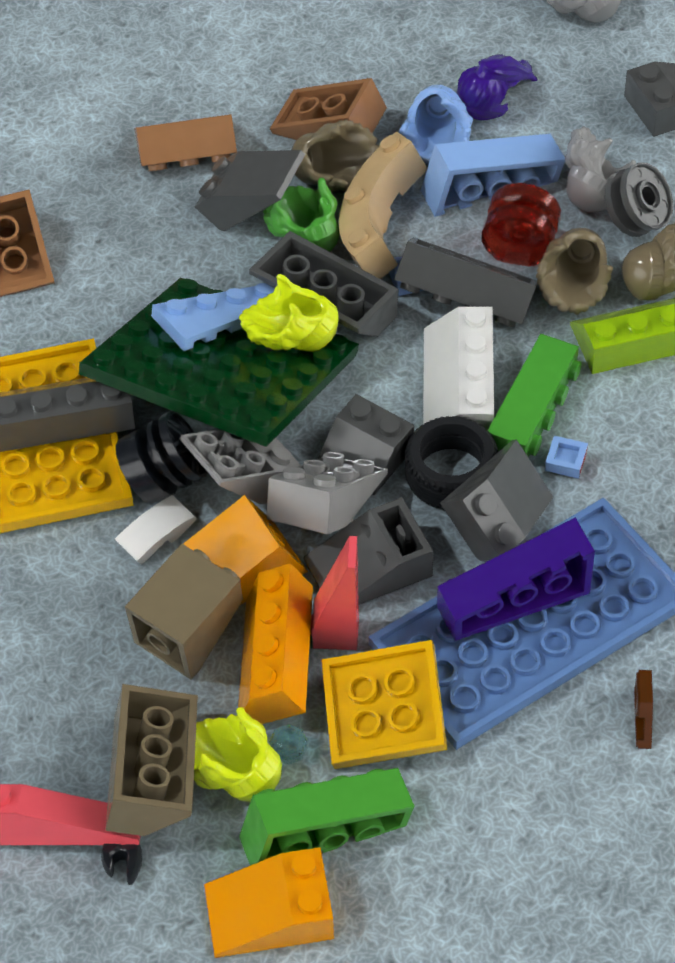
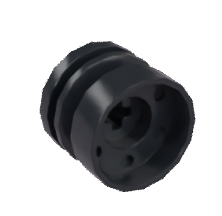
[116,411,208,505]

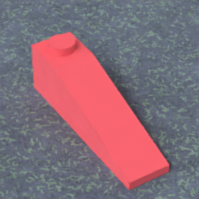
[310,536,359,650]
[0,784,141,845]

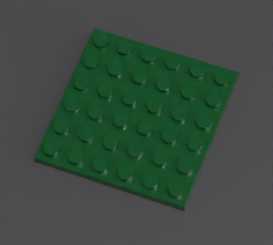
[79,277,359,447]

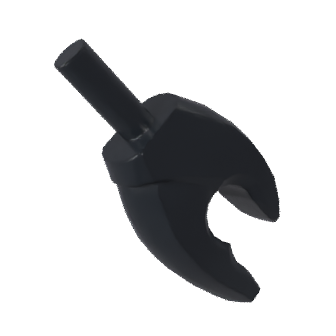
[101,843,142,885]

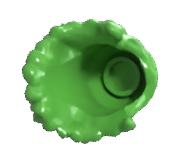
[263,178,340,252]

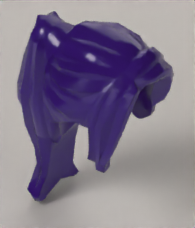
[456,54,538,120]

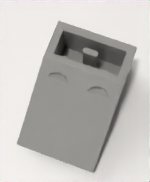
[180,429,300,504]
[267,452,388,535]

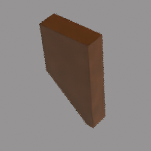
[634,670,653,749]

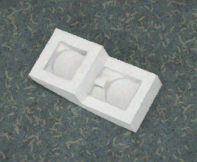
[115,495,197,564]

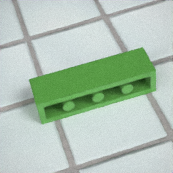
[488,333,582,458]

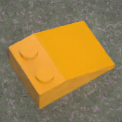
[204,847,334,958]

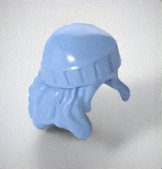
[399,85,473,165]

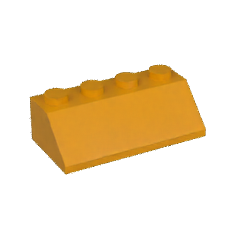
[238,563,313,724]

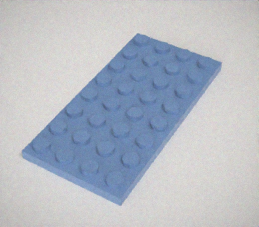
[369,497,675,750]

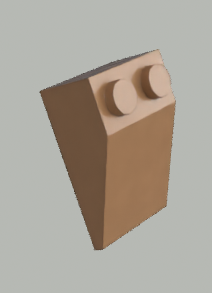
[270,78,387,140]
[0,189,55,297]

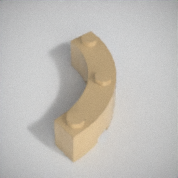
[339,131,427,279]

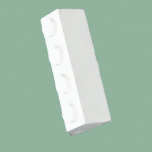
[423,306,494,430]

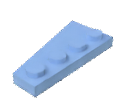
[151,283,275,351]

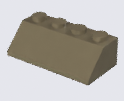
[105,684,198,836]

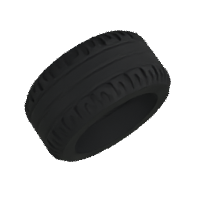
[405,416,498,509]

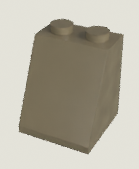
[125,544,243,680]

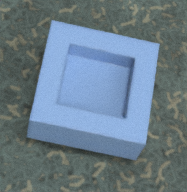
[545,436,588,479]

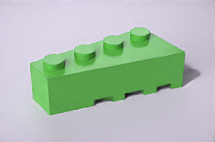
[239,768,415,865]

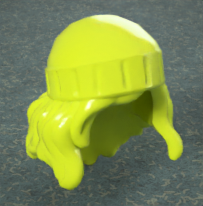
[239,274,339,352]
[194,707,282,802]

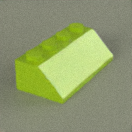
[570,298,675,374]

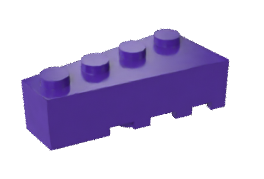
[437,517,595,641]

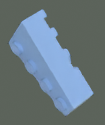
[420,133,565,217]

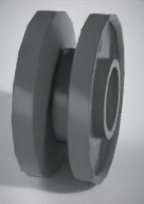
[604,163,673,237]

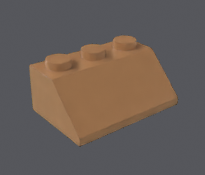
[134,114,237,171]

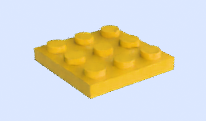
[321,640,447,769]

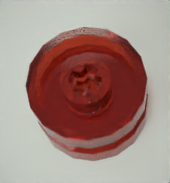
[481,183,561,267]

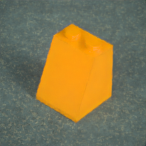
[183,495,309,605]

